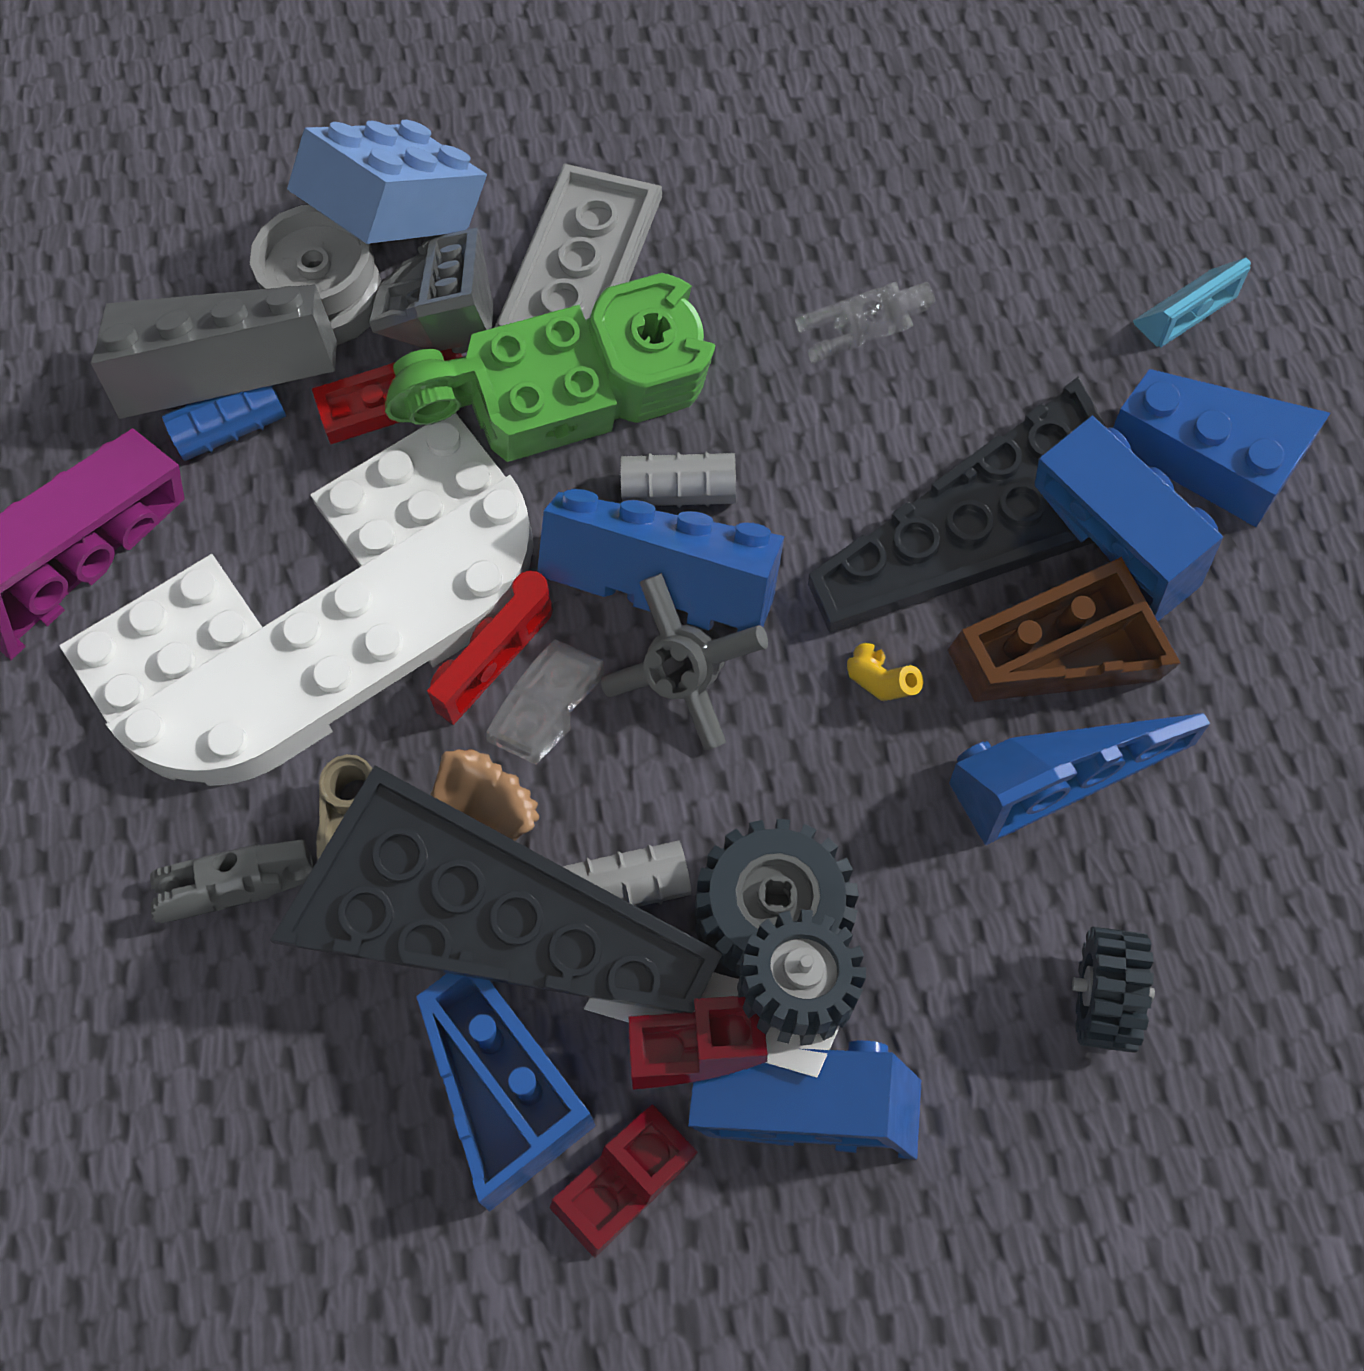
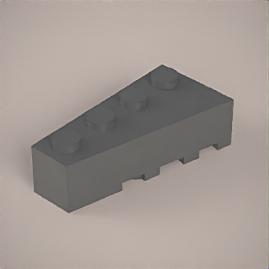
[91,284,337,419]

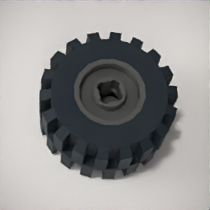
[694,819,859,979]

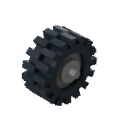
[737,909,866,1045]
[1072,926,1155,1053]

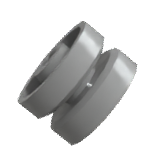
[250,205,382,345]

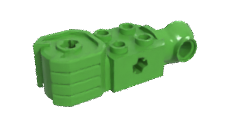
[385,273,716,462]

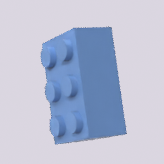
[287,120,487,244]

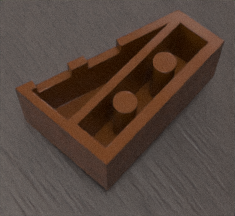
[947,557,1181,702]

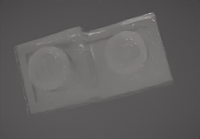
[486,639,604,765]

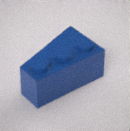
[1113,369,1330,527]
[1034,415,1223,621]
[416,973,596,1212]
[688,1040,921,1160]

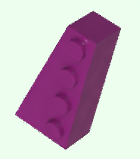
[0,428,185,660]

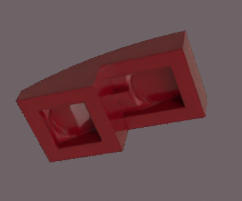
[628,996,768,1090]
[549,1104,698,1258]

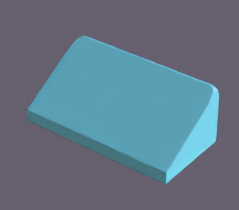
[1133,257,1251,347]

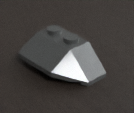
[369,227,493,353]

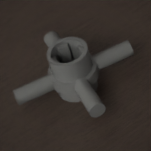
[601,573,768,750]

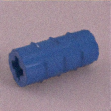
[162,385,287,461]

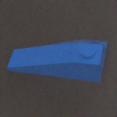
[949,713,1210,846]

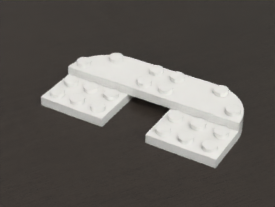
[59,413,533,786]

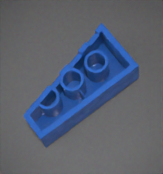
[537,489,785,632]

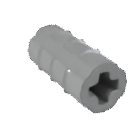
[621,451,736,508]
[562,840,691,907]

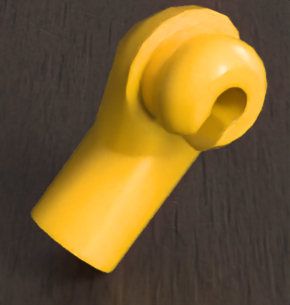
[847,643,924,701]

